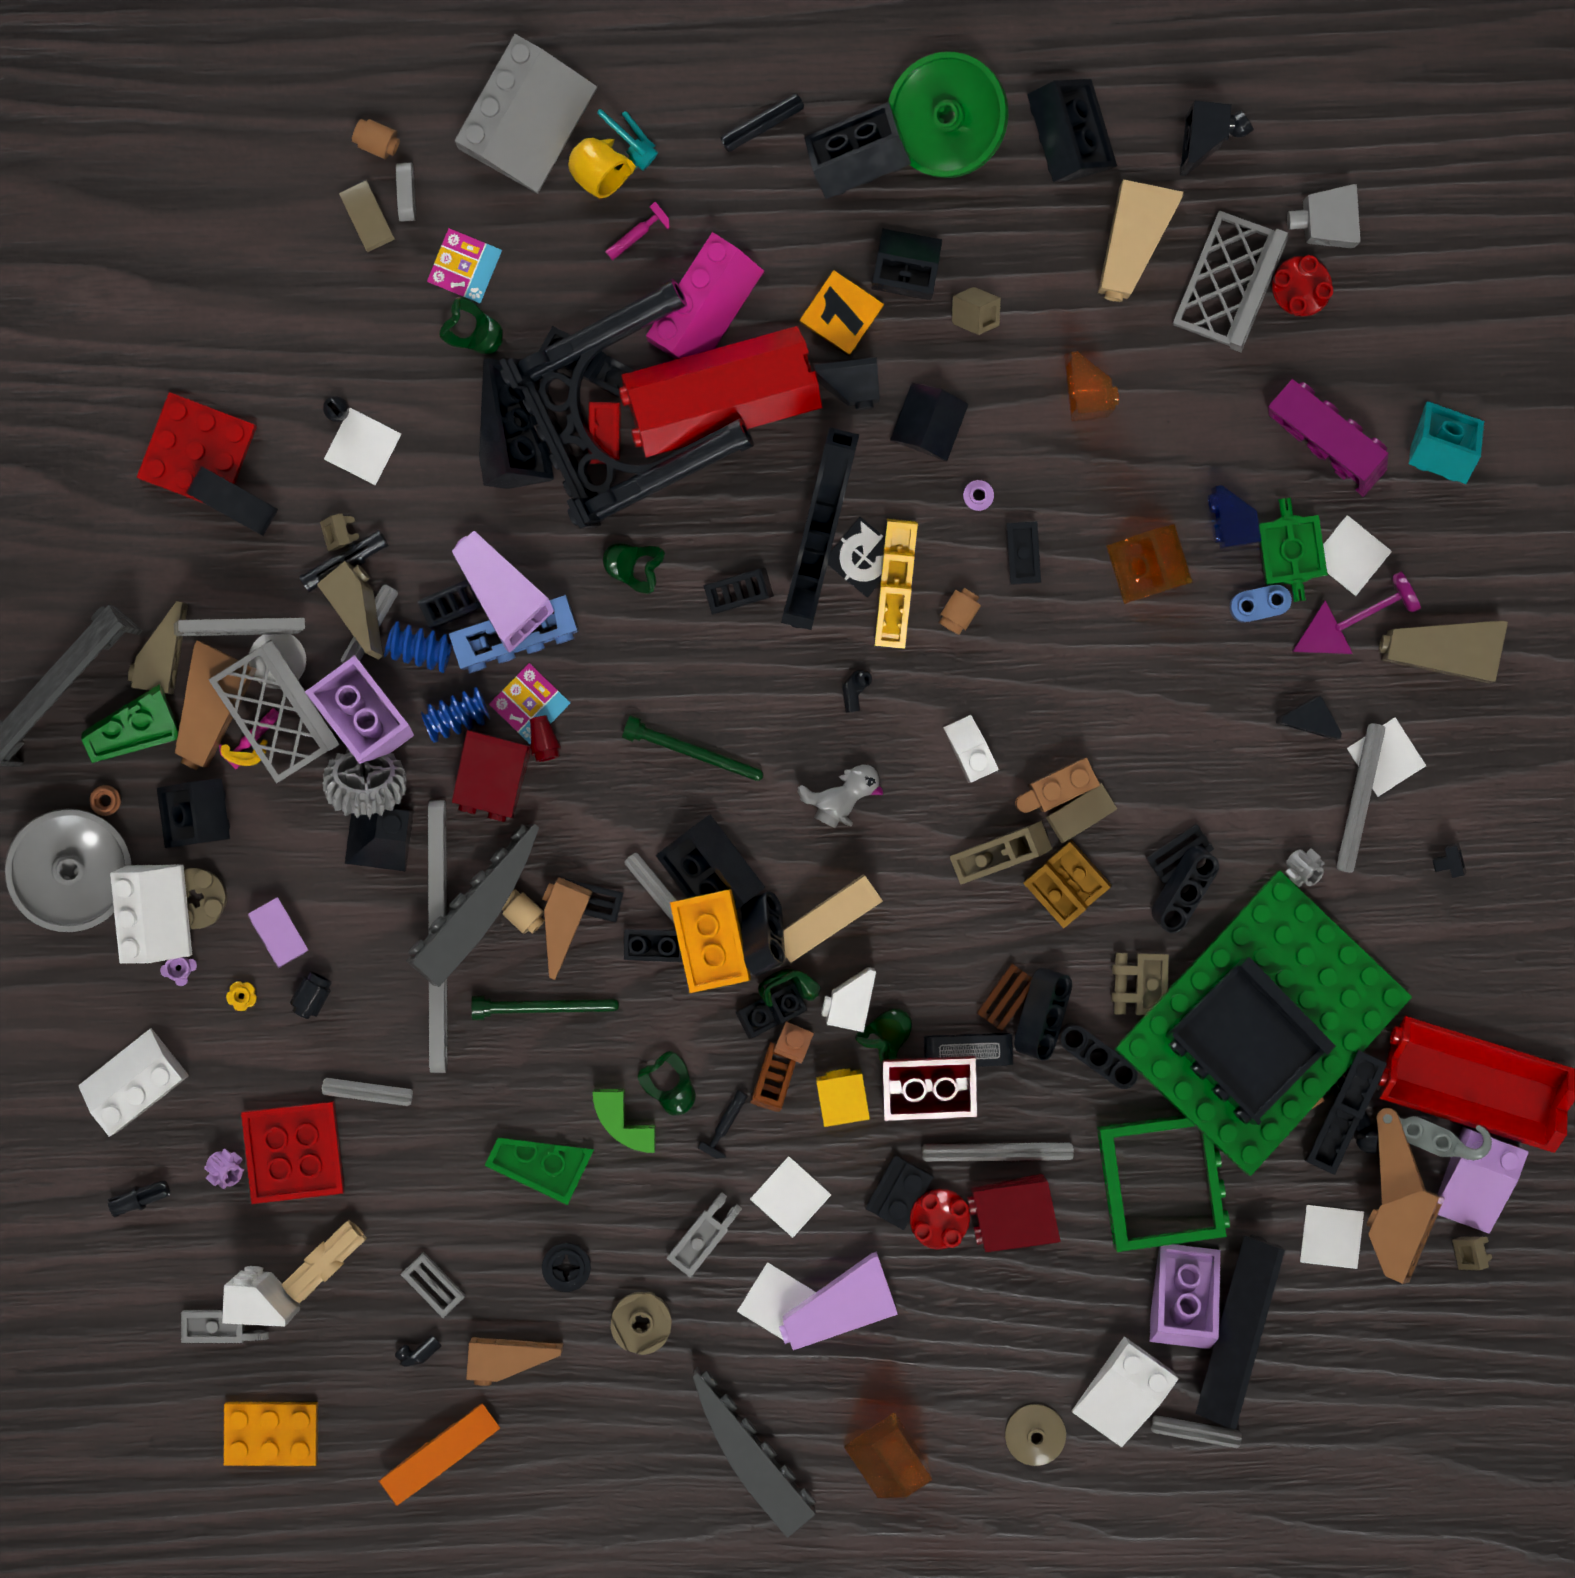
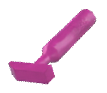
[605,202,670,261]
[219,707,279,769]

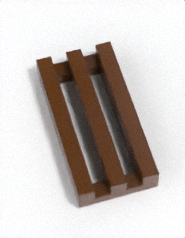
[977,963,1032,1031]

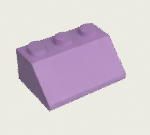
[305,655,414,764]

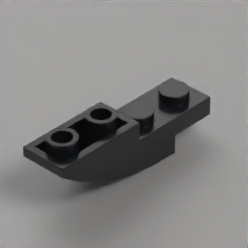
[624,929,743,962]

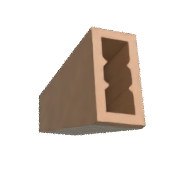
[175,641,257,770]

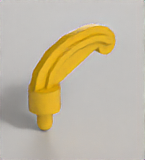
[220,739,267,766]

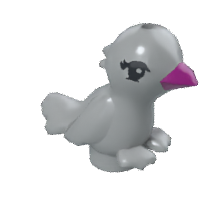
[797,765,883,829]

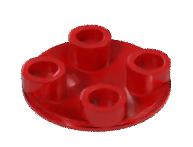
[1272,255,1333,317]
[910,1189,970,1249]

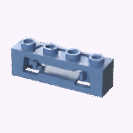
[449,595,579,673]

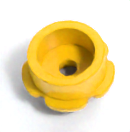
[226,981,257,1011]

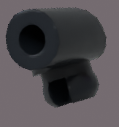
[842,670,872,713]
[395,1335,442,1367]

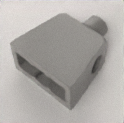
[1287,184,1360,248]

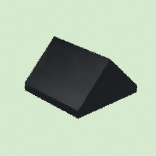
[890,383,969,462]

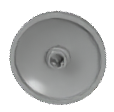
[4,809,131,932]

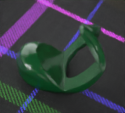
[439,297,503,355]
[603,543,665,594]
[758,969,821,1007]
[855,1009,912,1062]
[638,1051,696,1116]

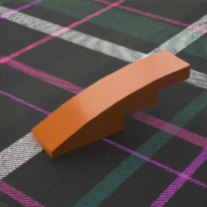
[378,1403,500,1506]

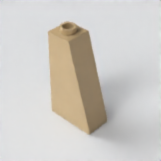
[1098,179,1183,302]
[783,874,883,963]

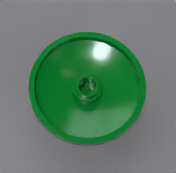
[888,52,1009,178]

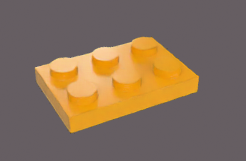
[670,889,751,993]
[224,1402,318,1466]

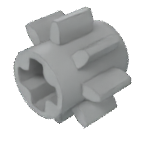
[1285,848,1325,887]

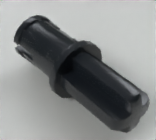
[108,1181,171,1217]

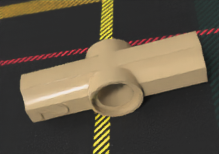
[281,1220,367,1303]

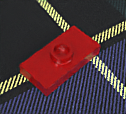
[588,402,621,464]

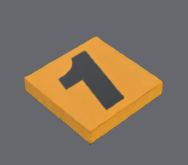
[799,270,884,356]

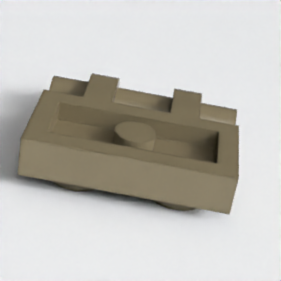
[1111,953,1169,1015]

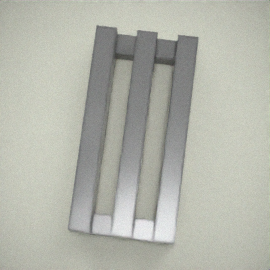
[400,1252,466,1318]

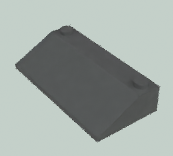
[0,605,142,767]

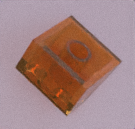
[1065,351,1119,421]
[1107,524,1193,604]

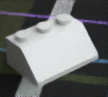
[110,865,192,963]
[78,1028,189,1137]
[222,1266,300,1327]

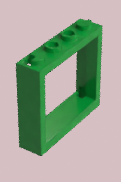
[1097,1115,1230,1252]

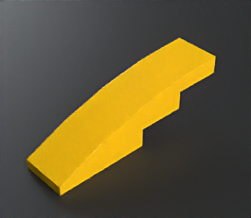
[874,519,918,649]

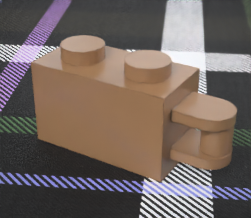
[1015,758,1100,813]

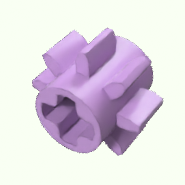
[204,1149,244,1189]

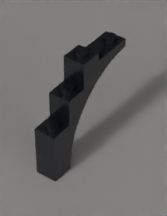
[781,427,859,630]

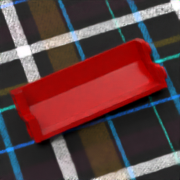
[619,326,822,457]
[1378,1016,1575,1153]

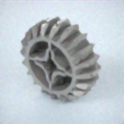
[322,748,407,819]

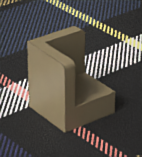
[952,287,1001,335]

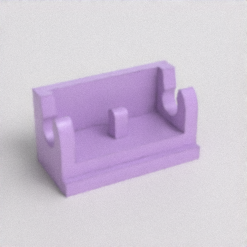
[248,897,308,968]

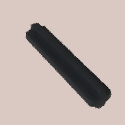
[721,94,804,152]

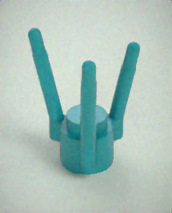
[597,109,658,171]

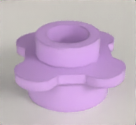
[160,957,197,986]

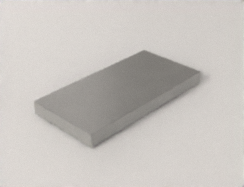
[174,618,305,636]

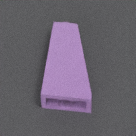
[452,531,554,653]
[779,1252,898,1350]

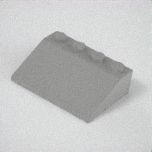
[455,34,597,194]

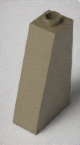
[1379,621,1508,683]

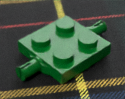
[1256,497,1328,602]

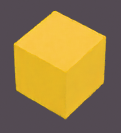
[816,1069,870,1127]

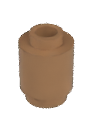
[352,119,400,159]
[938,588,981,635]

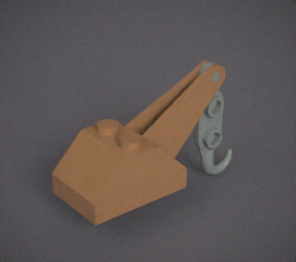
[1367,1108,1492,1284]

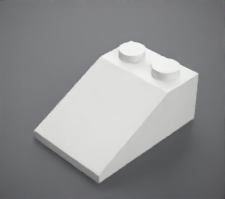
[1072,1337,1179,1447]

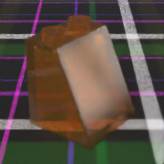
[844,1412,933,1498]

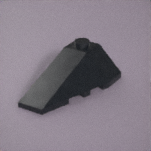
[479,358,554,489]

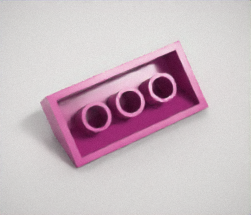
[646,232,764,359]

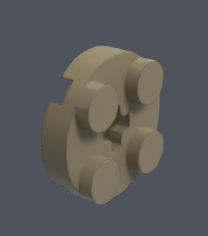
[184,868,227,929]
[611,1292,672,1355]

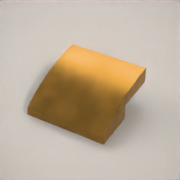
[1023,839,1112,928]

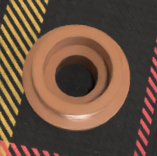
[90,785,121,816]

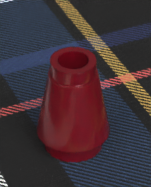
[530,715,561,762]

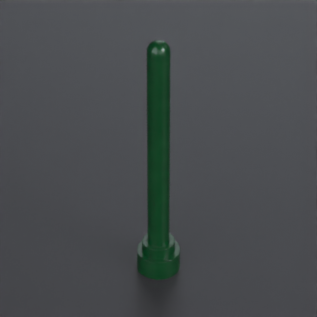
[621,715,764,781]
[471,996,619,1020]

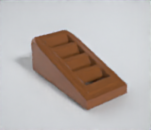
[750,1042,796,1112]

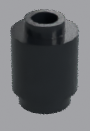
[290,971,332,1019]

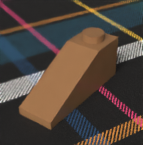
[542,877,593,980]
[466,1337,563,1386]

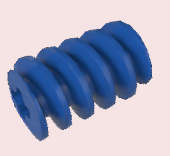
[384,621,452,673]
[421,687,490,743]

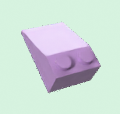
[1437,1126,1529,1234]
[1150,1244,1221,1349]

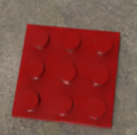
[136,392,257,505]
[241,1101,345,1204]

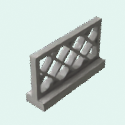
[1173,211,1288,353]
[208,640,339,784]

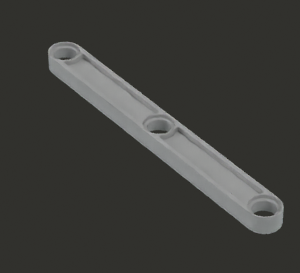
[428,800,448,1073]

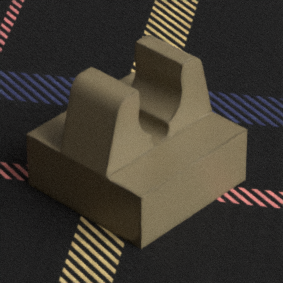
[320,514,359,552]
[1452,1237,1492,1270]

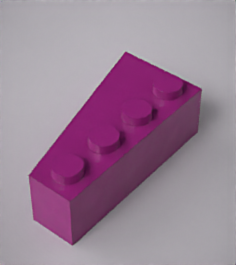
[1268,379,1389,497]

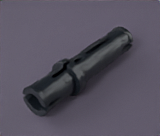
[299,530,389,592]

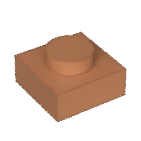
[773,1022,814,1063]

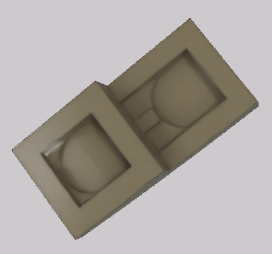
[339,180,395,253]
[1046,783,1117,843]

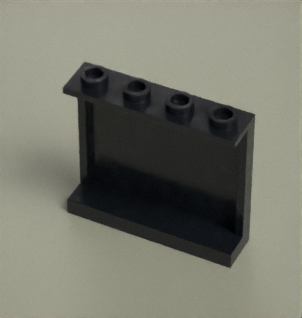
[1165,957,1336,1125]

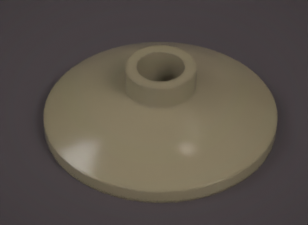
[1005,1404,1066,1466]

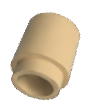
[502,889,545,934]

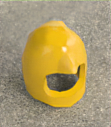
[568,138,636,199]

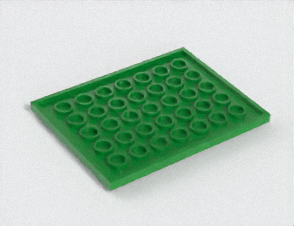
[1114,871,1412,1176]

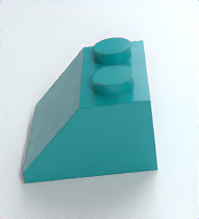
[1408,401,1484,484]

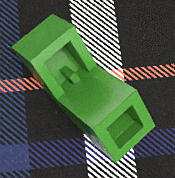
[593,1089,656,1153]

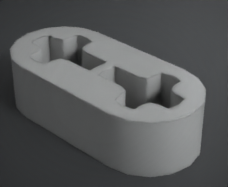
[396,163,416,221]

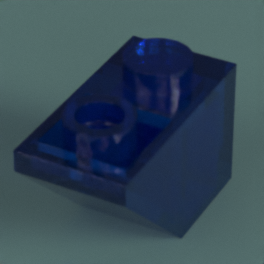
[1208,485,1262,549]

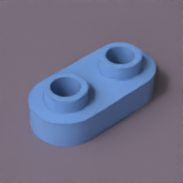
[1229,585,1292,623]

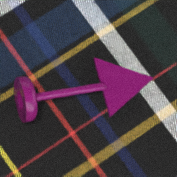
[1293,571,1421,654]

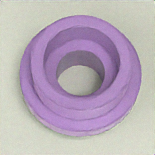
[963,480,994,511]

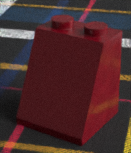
[452,730,531,822]
[967,1173,1061,1252]

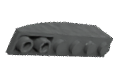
[406,823,539,987]
[693,1367,816,1538]

